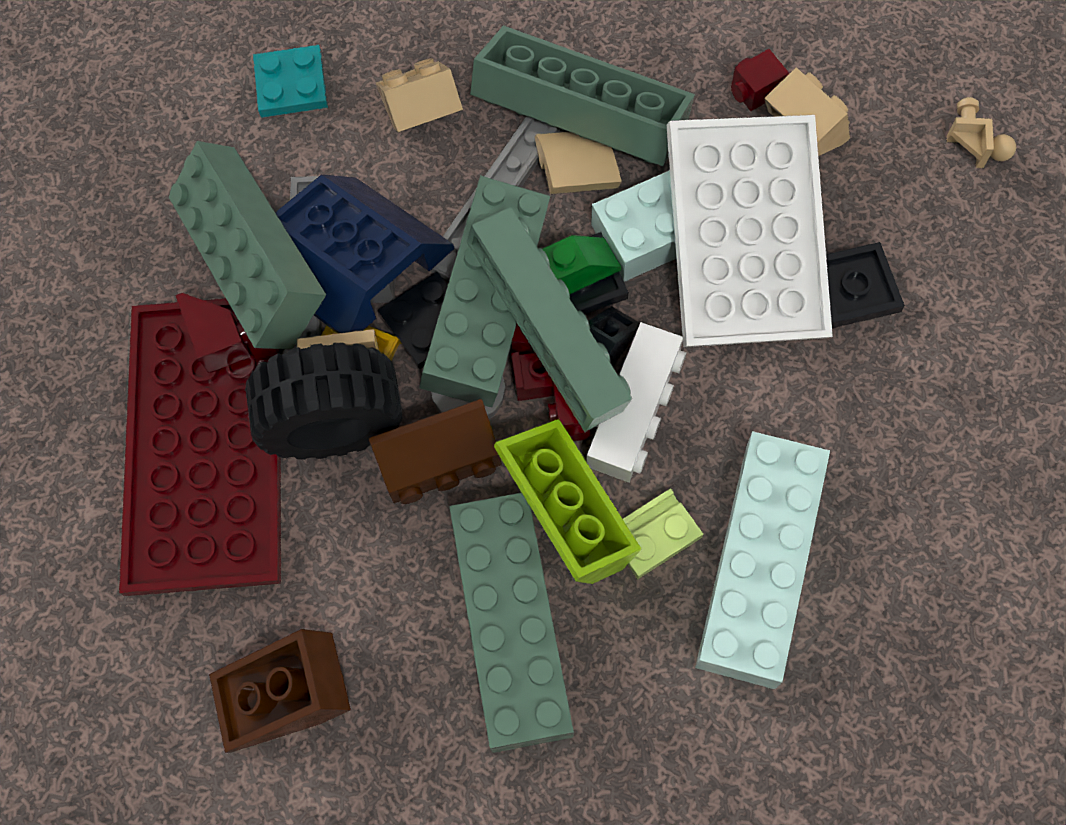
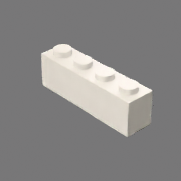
[587,322,687,483]

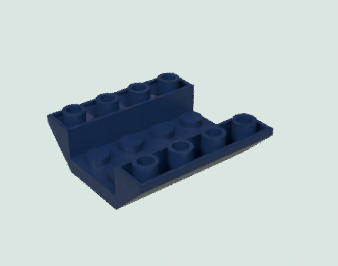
[275,174,455,334]

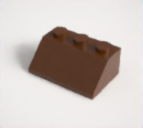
[369,399,502,504]

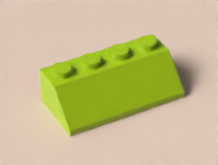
[494,419,642,584]

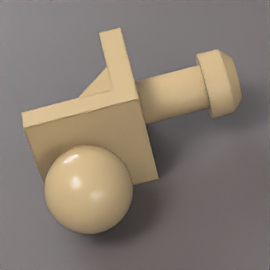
[947,97,1016,168]

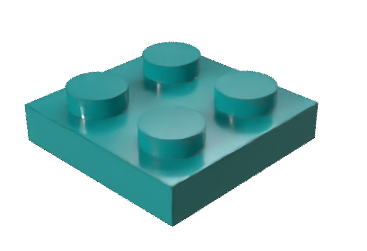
[253,45,328,118]

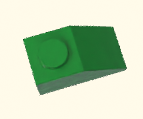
[542,235,622,294]

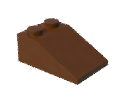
[209,629,351,753]

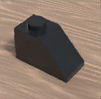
[588,306,640,367]

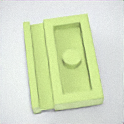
[623,488,703,579]

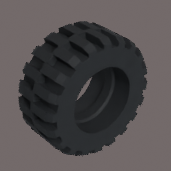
[245,343,403,460]

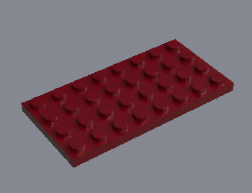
[119,298,281,596]

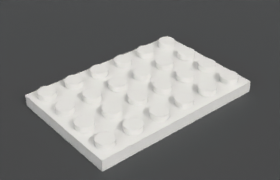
[666,115,833,347]

